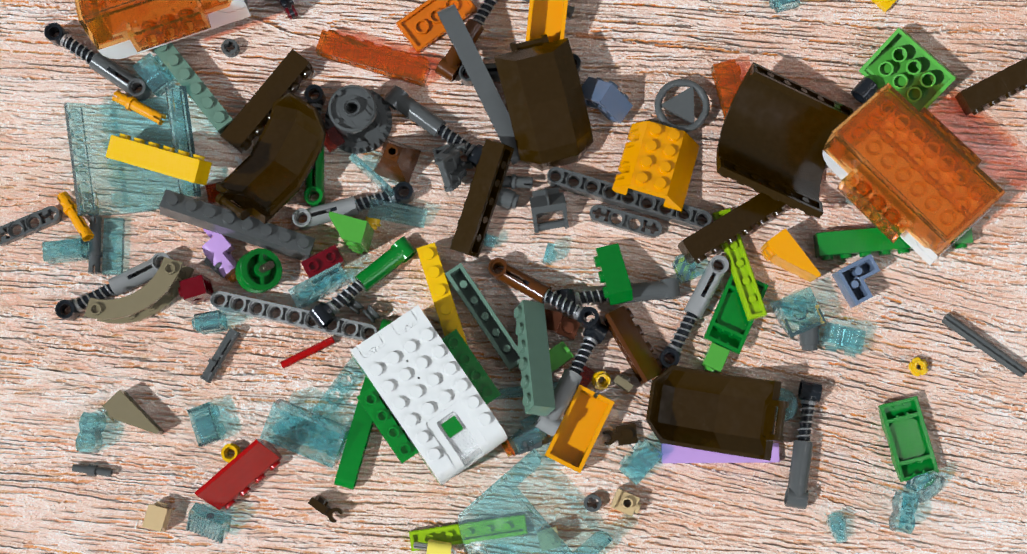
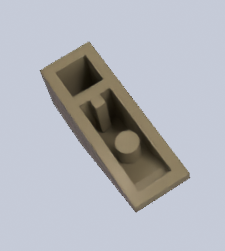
[103,390,164,434]

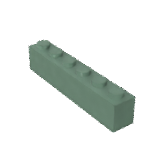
[153,43,233,134]
[445,263,520,371]
[514,300,556,416]

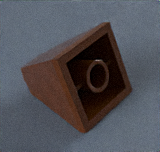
[373,138,421,183]

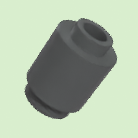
[496,187,520,210]
[799,323,819,351]

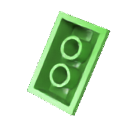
[329,211,374,254]

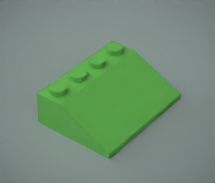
[859,27,957,119]

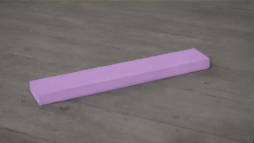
[661,443,780,463]

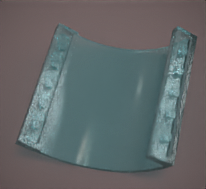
[64,85,201,216]

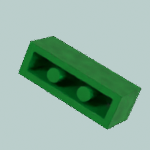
[593,243,633,305]

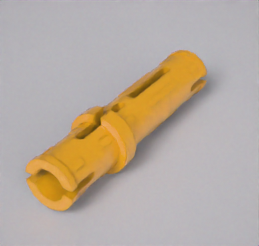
[112,90,166,125]
[57,191,94,242]

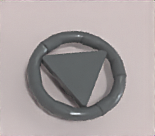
[654,79,710,133]

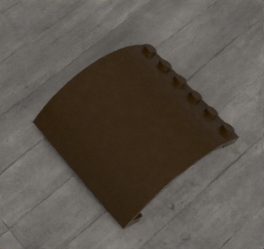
[716,62,855,218]

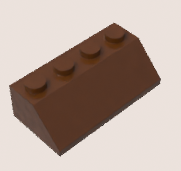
[603,306,664,385]

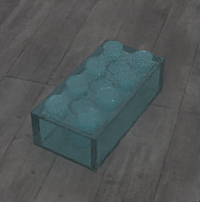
[260,398,350,468]

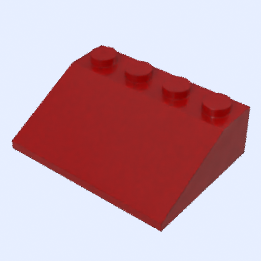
[195,439,283,510]

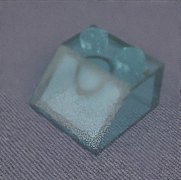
[770,287,826,338]

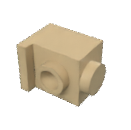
[610,488,642,516]

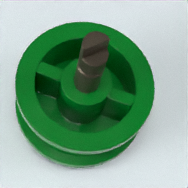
[235,248,282,293]

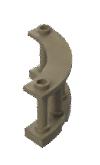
[84,257,194,324]

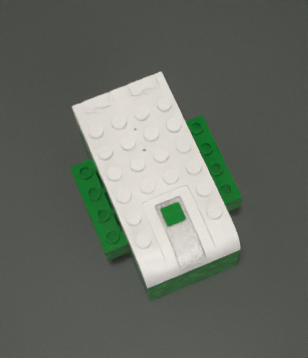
[350,305,508,486]

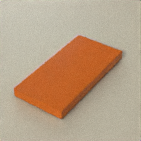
[396,0,477,53]

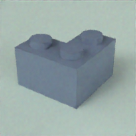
[582,77,633,124]
[832,254,881,308]

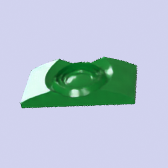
[703,273,768,354]
[878,396,939,482]

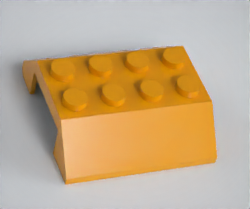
[612,121,700,212]

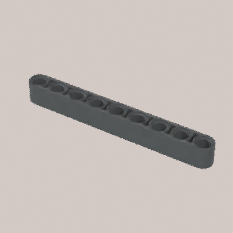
[437,4,520,165]
[547,167,712,230]

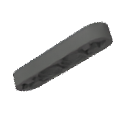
[589,205,662,238]
[0,206,63,246]

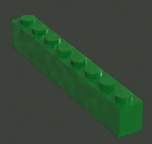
[813,227,973,261]

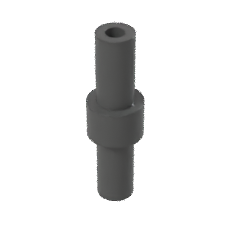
[72,464,113,477]

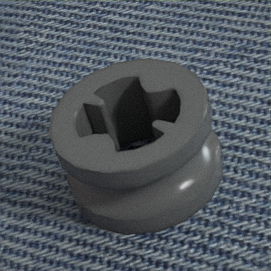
[221,39,240,58]
[345,298,364,315]
[362,304,381,324]
[584,494,602,512]

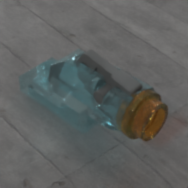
[501,415,547,457]

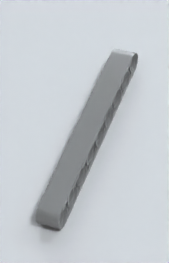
[210,291,378,342]

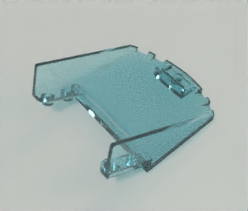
[458,448,613,554]

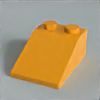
[761,228,821,282]

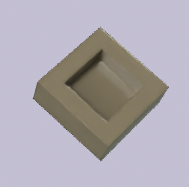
[613,374,634,393]

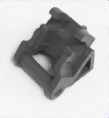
[432,143,473,192]
[529,187,569,234]

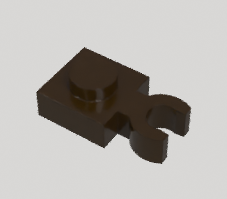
[603,424,638,446]

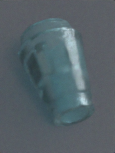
[826,512,848,543]

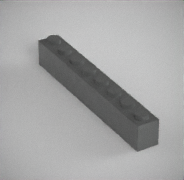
[159,189,315,261]

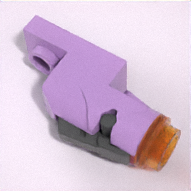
[202,229,237,283]

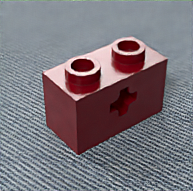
[301,244,347,282]
[178,274,214,304]

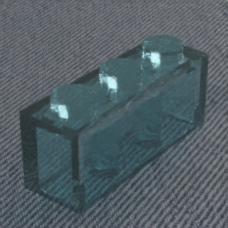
[288,263,351,309]

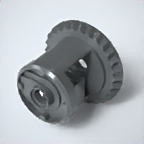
[325,85,392,154]

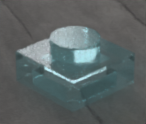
[543,243,558,266]

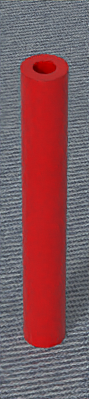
[280,336,335,369]

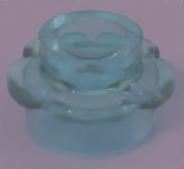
[483,234,499,248]

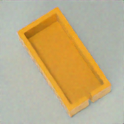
[526,0,568,43]
[544,384,615,473]

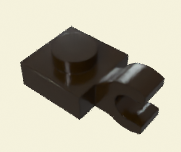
[308,495,344,523]

